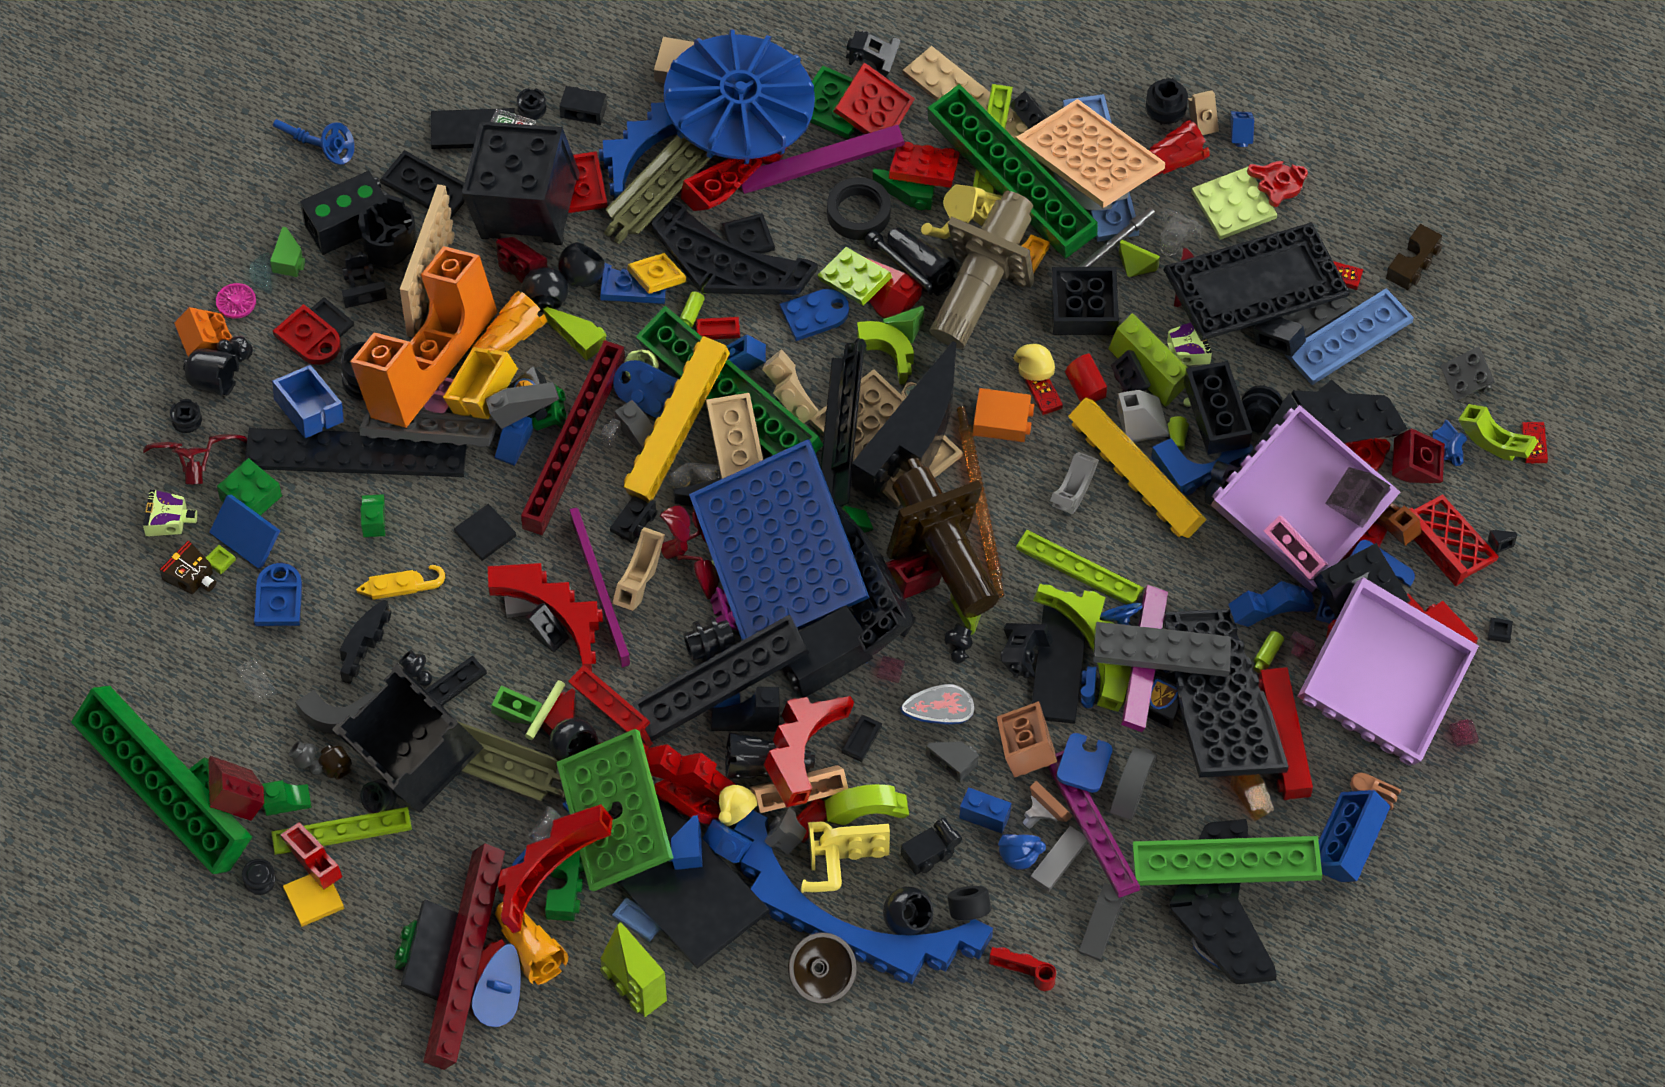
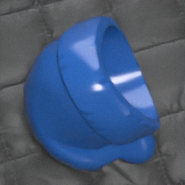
[998,834,1046,870]

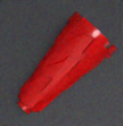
[1149,120,1210,179]

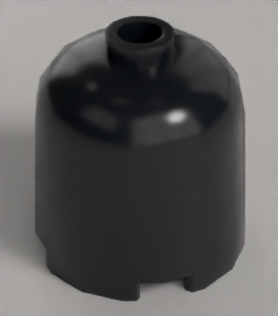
[183,348,239,396]

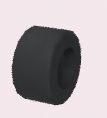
[947,886,991,920]

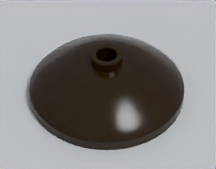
[788,933,857,1003]

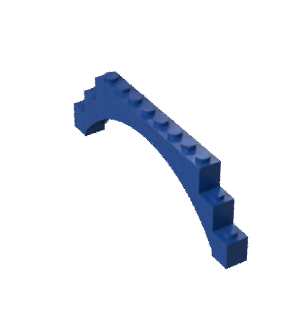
[734,810,993,984]

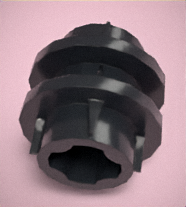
[1145,78,1188,125]
[1241,384,1283,434]
[683,616,736,662]

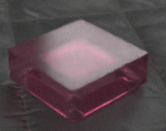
[877,656,905,683]

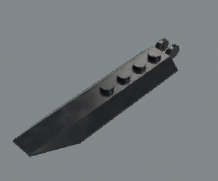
[821,338,867,507]

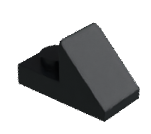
[526,603,570,652]

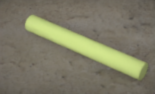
[525,680,565,740]

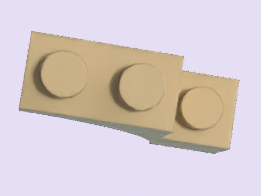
[762,349,819,423]
[612,527,665,611]

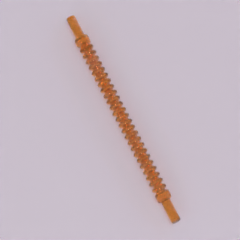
[957,406,1004,598]

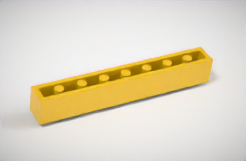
[624,336,730,503]
[1068,397,1207,538]

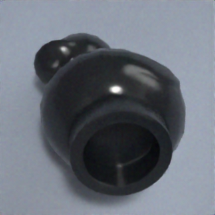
[216,336,253,362]
[944,624,973,663]
[399,650,432,686]

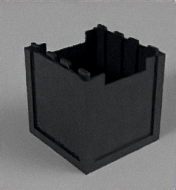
[462,121,580,245]
[332,663,484,813]

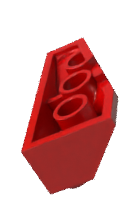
[681,158,763,211]
[863,256,922,319]

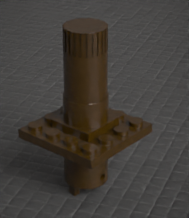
[886,458,1000,618]

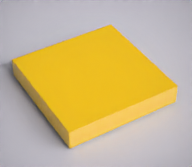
[627,253,686,294]
[283,874,344,927]

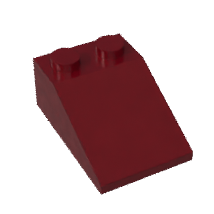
[209,756,264,821]

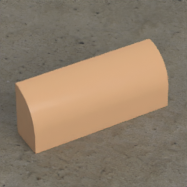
[750,765,848,813]

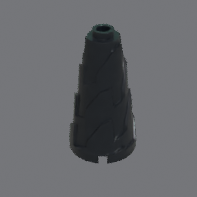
[887,228,960,296]
[725,733,815,779]

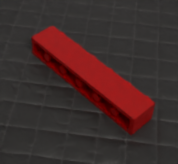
[1258,667,1313,800]

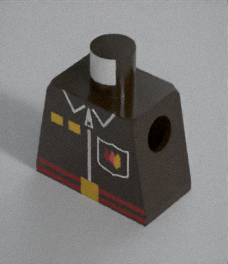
[159,541,216,594]

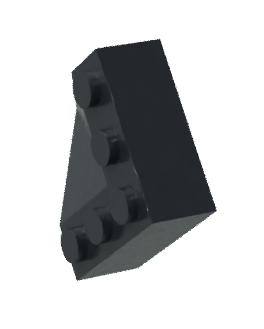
[1052,267,1119,335]
[1314,543,1411,619]

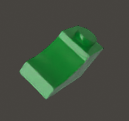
[361,494,386,537]
[262,780,312,816]

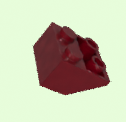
[496,237,548,283]
[886,550,941,599]

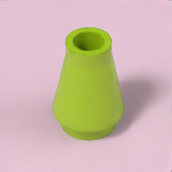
[1167,416,1189,450]

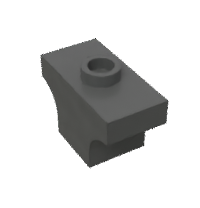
[764,807,807,855]

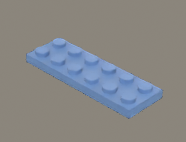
[1285,288,1414,385]

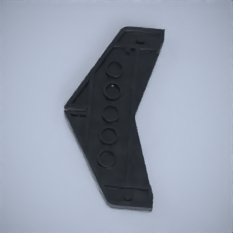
[652,199,818,295]
[1241,390,1408,468]
[1170,819,1277,984]

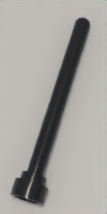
[865,230,932,290]

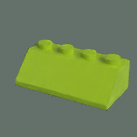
[1108,313,1188,407]

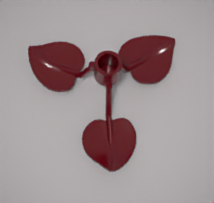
[143,434,247,484]
[660,506,719,600]

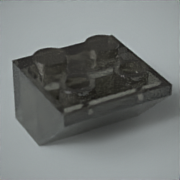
[1325,467,1391,528]

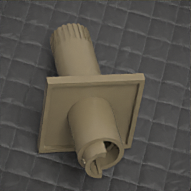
[929,191,1035,349]

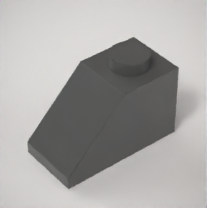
[926,742,979,783]

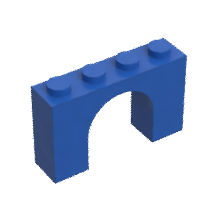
[1151,438,1253,495]

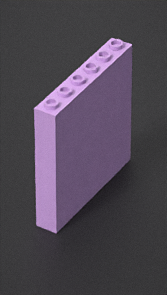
[1211,405,1400,593]
[1297,577,1479,765]

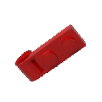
[989,947,1056,991]

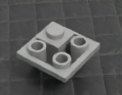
[1117,390,1169,442]

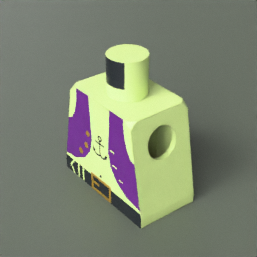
[1165,322,1212,366]
[143,489,197,536]

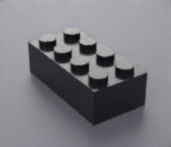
[1184,361,1252,455]

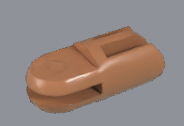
[1350,773,1401,810]

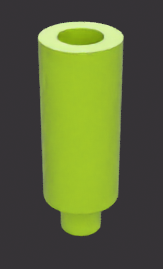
[680,291,705,328]
[1253,631,1284,673]

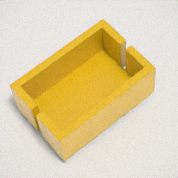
[443,347,518,419]

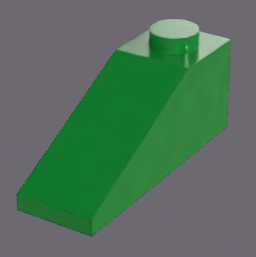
[872,168,935,210]

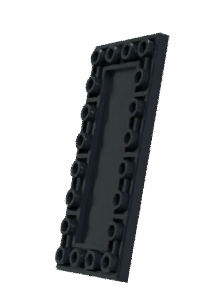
[1163,222,1350,341]
[613,794,770,969]

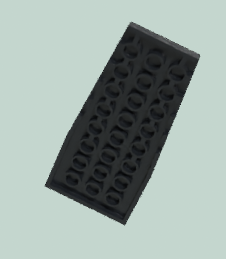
[1164,609,1289,778]

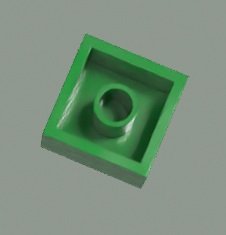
[217,458,282,516]

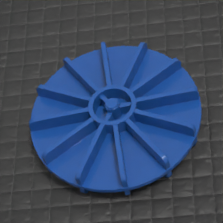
[664,29,815,164]

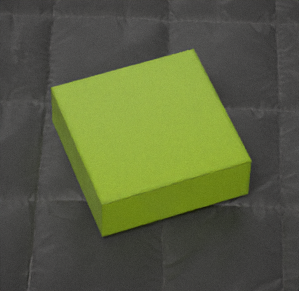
[206,545,236,575]

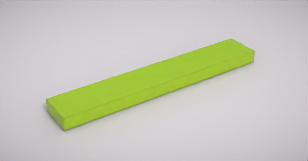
[973,84,1013,193]
[1016,530,1144,605]
[271,807,412,855]

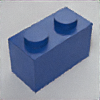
[959,787,1011,834]

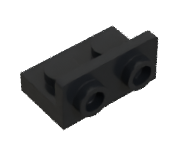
[1010,91,1048,129]
[1111,350,1151,393]
[610,496,657,543]

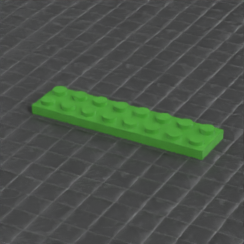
[1132,836,1322,886]

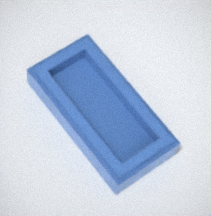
[612,897,660,942]

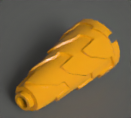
[471,291,547,352]
[495,902,569,985]

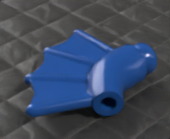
[1432,420,1467,466]

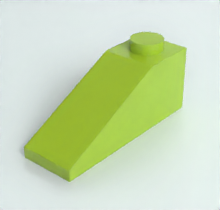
[544,307,606,361]

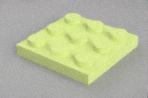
[1191,167,1277,240]

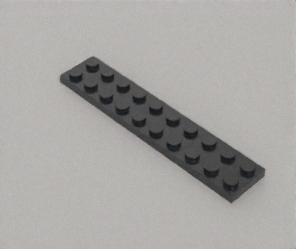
[245,428,467,477]

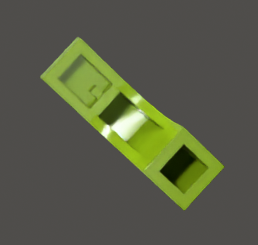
[857,321,914,384]
[1458,404,1538,461]
[825,784,909,825]

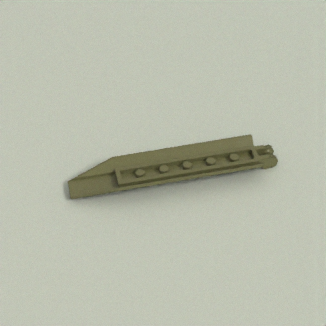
[604,135,714,244]
[457,721,565,801]

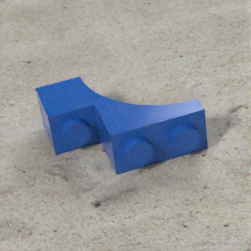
[1228,581,1315,627]

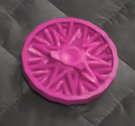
[216,283,256,319]

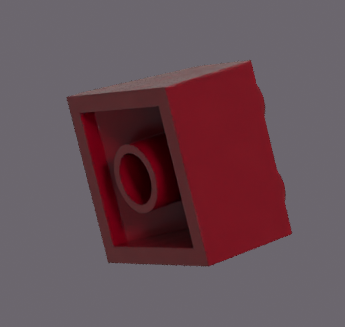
[1392,428,1445,483]

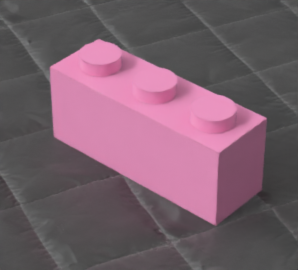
[1264,515,1328,580]

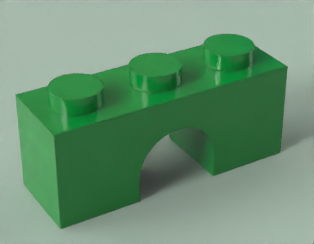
[545,851,584,921]

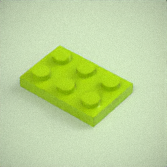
[817,247,892,306]

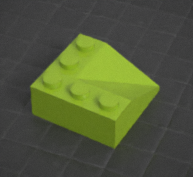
[600,922,667,1017]

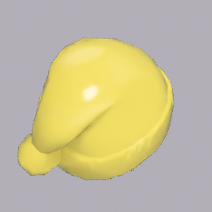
[1013,344,1055,381]
[718,785,757,826]

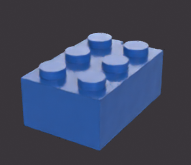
[272,365,344,438]

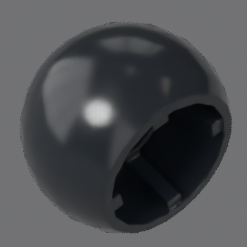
[558,242,605,288]
[521,267,568,313]
[549,718,599,761]
[883,886,934,935]

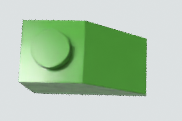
[270,227,305,277]
[491,686,542,725]

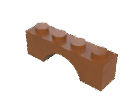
[1376,503,1422,546]

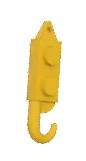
[356,565,445,600]

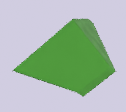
[883,306,924,344]

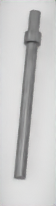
[1078,207,1155,267]

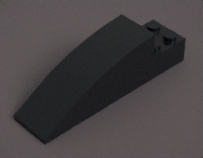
[852,341,956,499]

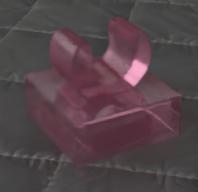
[1290,631,1316,659]
[1449,719,1479,747]

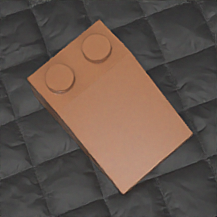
[997,701,1057,778]

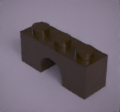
[1386,224,1443,290]

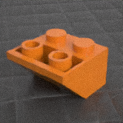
[174,307,232,357]

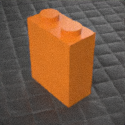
[973,388,1035,442]

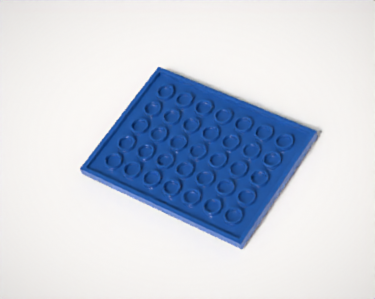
[689,439,870,641]

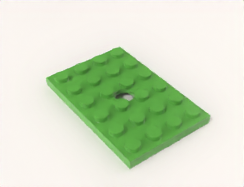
[556,729,674,891]

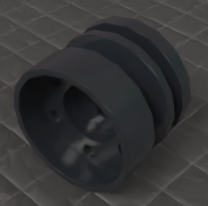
[341,342,366,400]

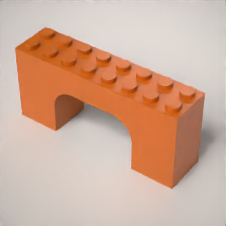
[350,246,498,428]

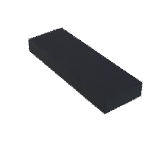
[425,656,487,706]

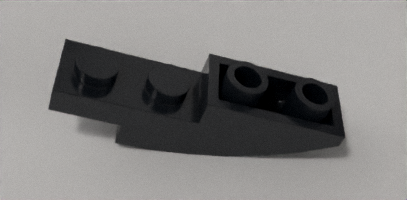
[339,600,392,684]

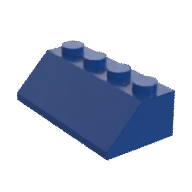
[1319,790,1390,882]

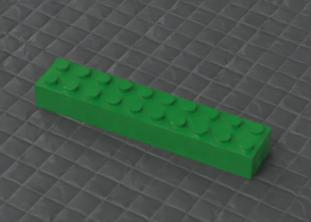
[927,84,1098,259]
[636,306,823,457]
[71,686,252,874]

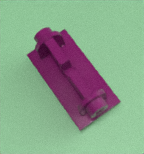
[710,587,739,631]

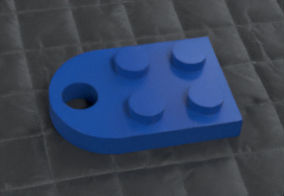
[780,289,849,341]
[613,360,678,418]
[254,563,302,626]

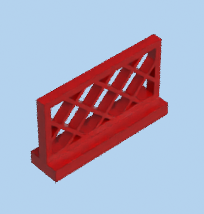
[1409,494,1499,586]
[568,665,653,747]

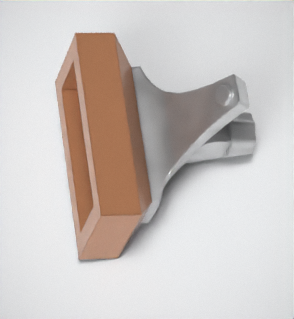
[1023,781,1073,829]

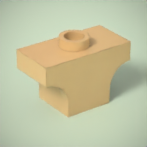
[1188,90,1219,135]

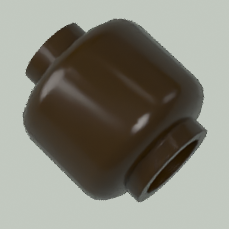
[318,745,352,780]

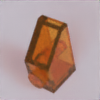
[1230,774,1274,821]

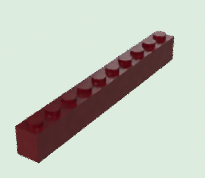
[521,340,625,536]
[423,843,505,1070]

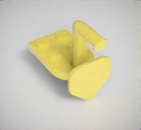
[921,184,1002,239]
[801,822,890,893]

